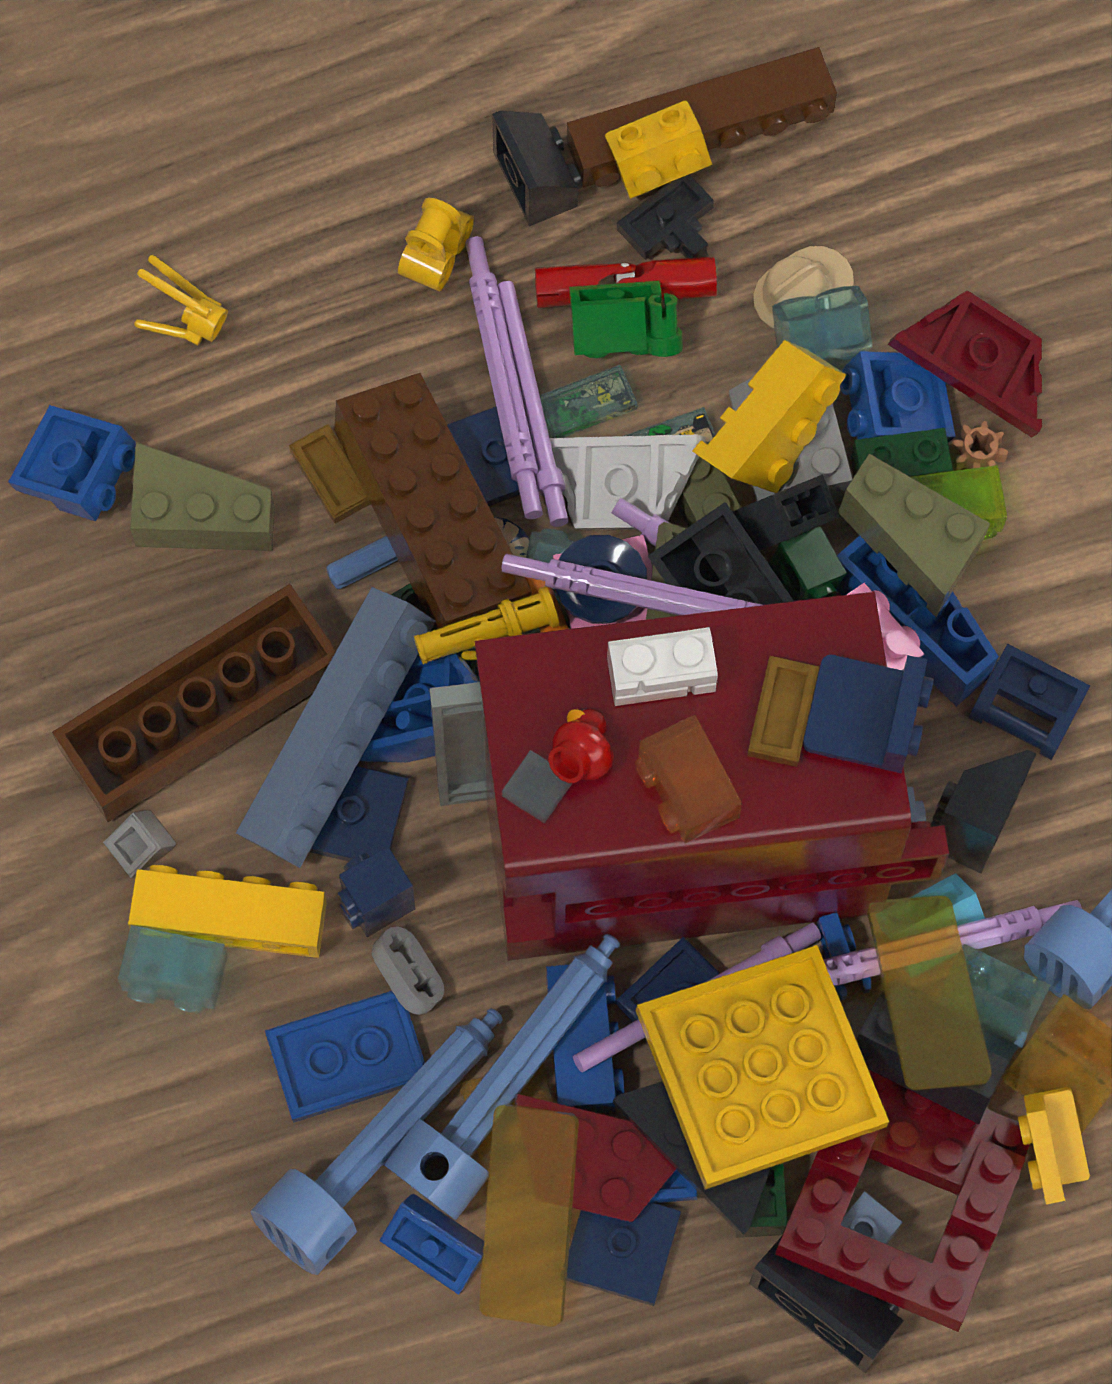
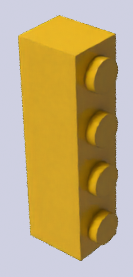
[128,865,327,958]

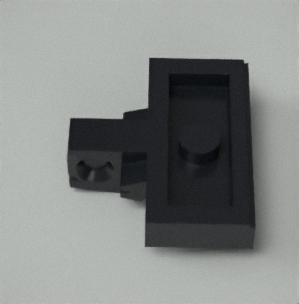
[616,175,714,260]

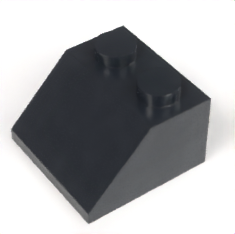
[492,110,582,226]

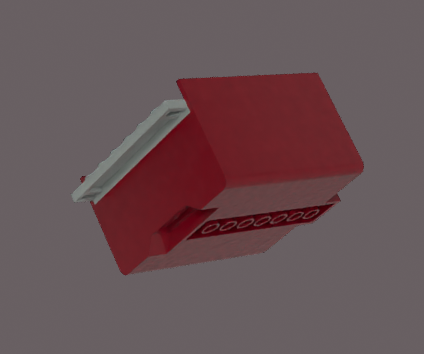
[430,591,949,961]

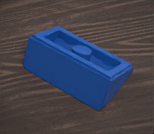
[379,1194,491,1295]

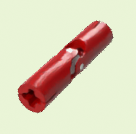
[535,257,717,308]

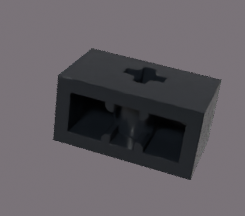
[732,474,840,551]

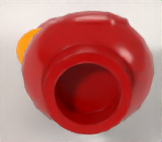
[548,708,614,783]

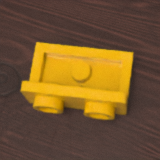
[605,101,712,199]
[1018,1087,1090,1204]

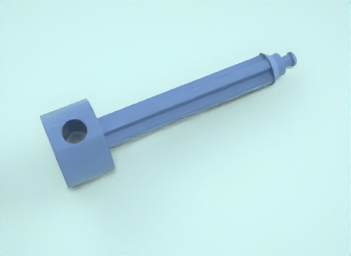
[1024,889,1112,1009]
[383,934,620,1220]
[250,1008,503,1275]

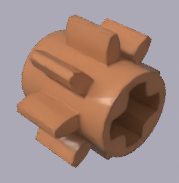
[950,421,1008,481]

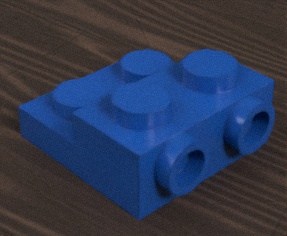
[840,351,956,443]
[8,405,136,521]

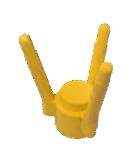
[134,255,228,346]

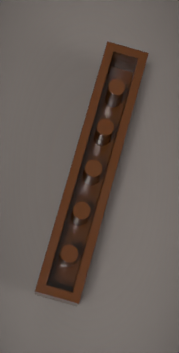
[567,47,837,188]

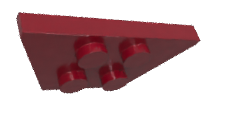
[888,290,1042,438]
[514,1094,676,1222]

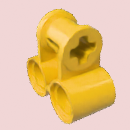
[398,198,474,292]

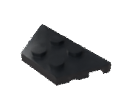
[613,1082,771,1238]

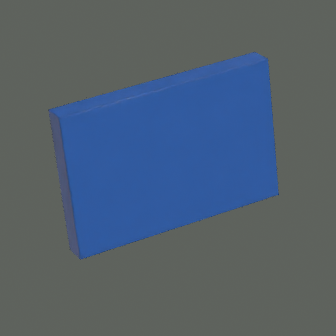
[265,991,425,1123]

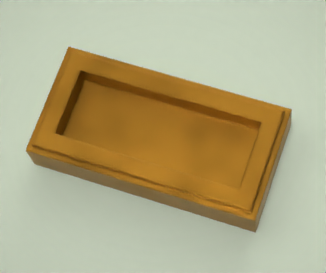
[289,424,371,524]
[747,656,819,767]

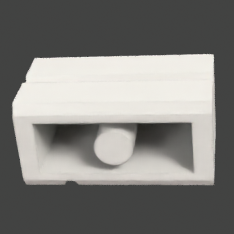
[607,627,718,706]

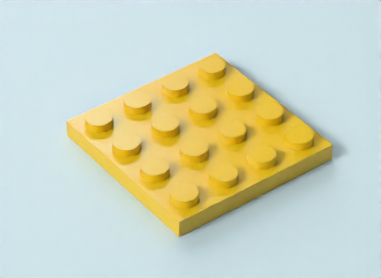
[635,945,889,1189]

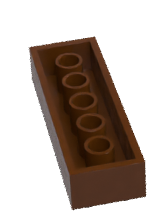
[334,373,532,631]
[52,583,336,822]

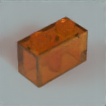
[635,715,742,844]

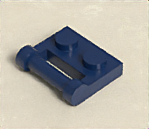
[969,643,1090,761]

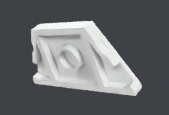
[550,434,706,530]

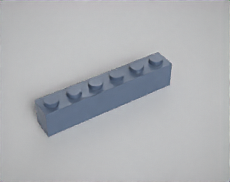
[236,587,436,868]

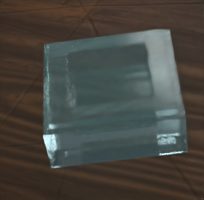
[502,750,572,823]

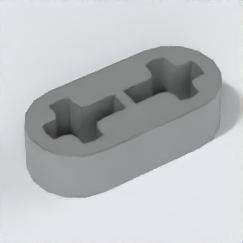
[372,927,444,1015]

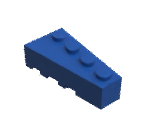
[836,536,999,707]

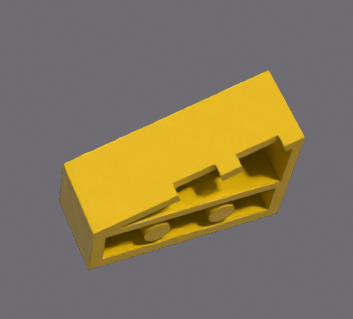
[692,340,846,493]

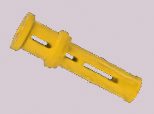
[414,586,559,665]

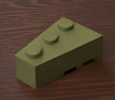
[130,442,275,551]
[839,454,990,617]

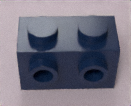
[337,846,416,937]

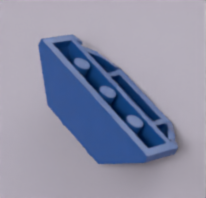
[359,652,479,763]

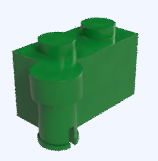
[569,281,683,358]

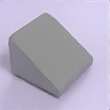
[103,810,176,878]

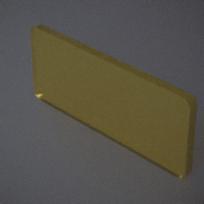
[867,896,992,1090]
[479,1104,579,1327]

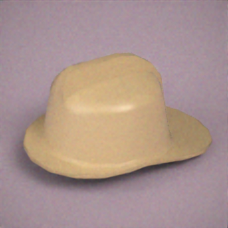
[753,246,854,332]

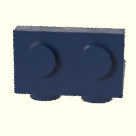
[803,655,934,773]

